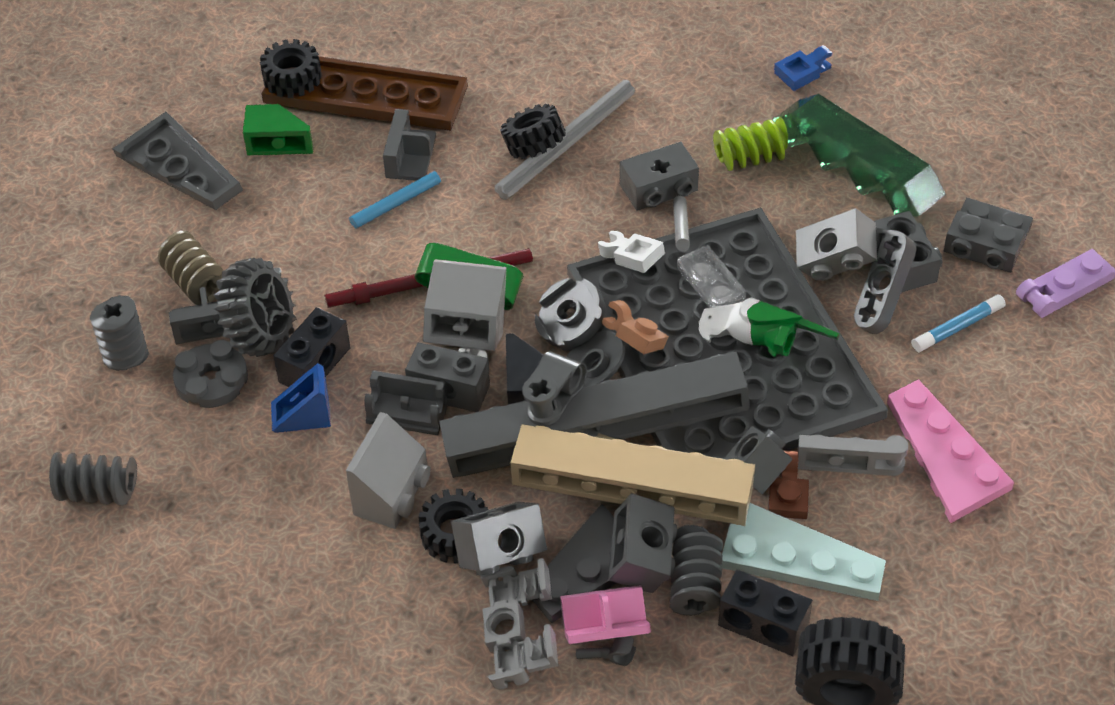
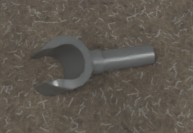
[576,636,636,666]

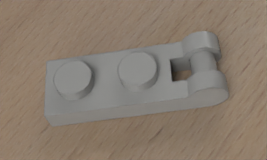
[798,435,909,476]

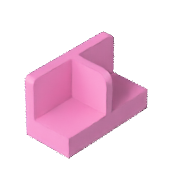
[560,585,651,644]

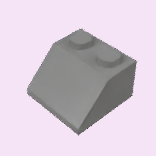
[346,412,431,529]

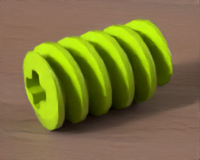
[713,117,788,171]

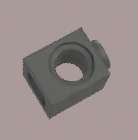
[724,426,793,494]

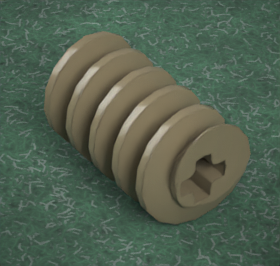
[157,230,223,305]

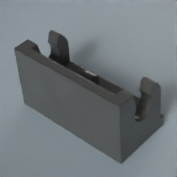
[364,371,448,435]

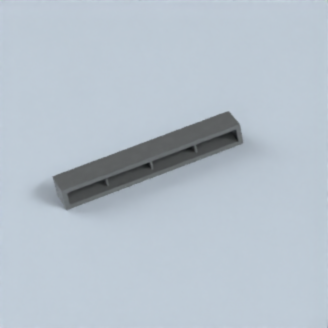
[439,352,750,478]

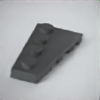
[113,112,243,210]

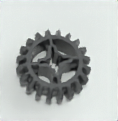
[214,258,297,357]

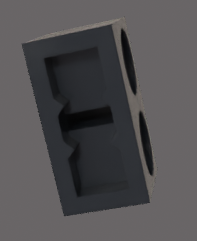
[718,569,813,657]

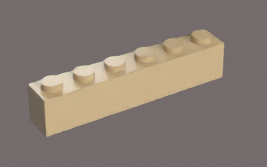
[510,424,755,526]

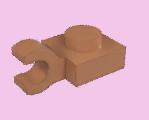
[602,300,669,354]

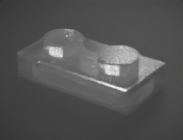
[677,245,746,308]

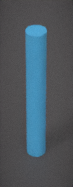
[349,171,441,229]

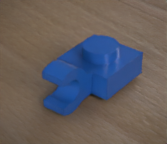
[774,46,832,91]

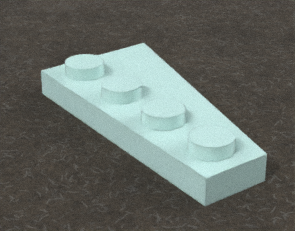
[720,503,886,601]

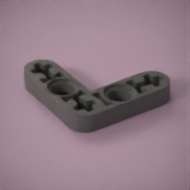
[854,228,916,334]

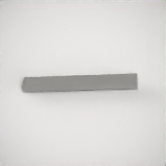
[673,196,690,251]

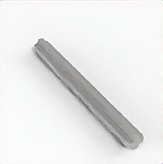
[495,80,635,200]

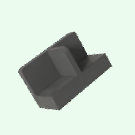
[383,109,436,181]
[169,287,224,345]

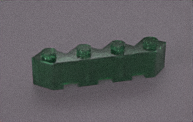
[773,94,946,217]

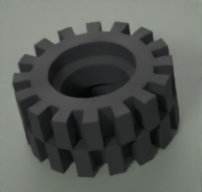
[260,39,322,98]
[500,104,566,159]
[419,488,488,564]

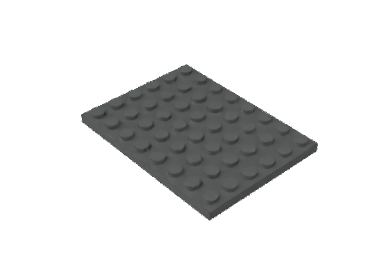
[567,207,888,459]

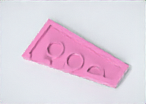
[887,379,1014,523]

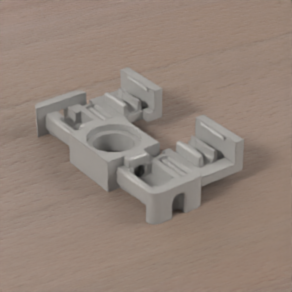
[480,558,559,689]

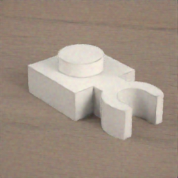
[598,231,665,273]

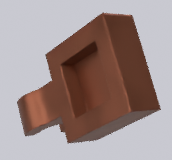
[768,450,809,519]

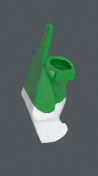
[699,297,840,358]

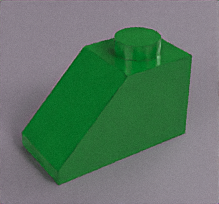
[243,104,314,156]

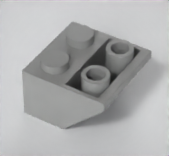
[423,259,507,351]

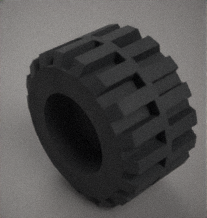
[795,617,905,705]

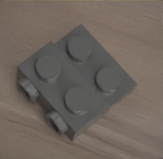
[943,197,1033,273]

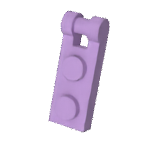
[1016,249,1115,318]

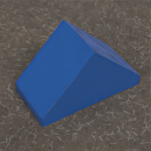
[271,363,331,433]

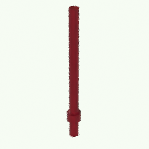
[324,248,533,308]

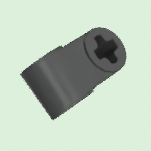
[522,351,587,426]

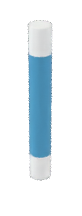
[911,294,1005,353]

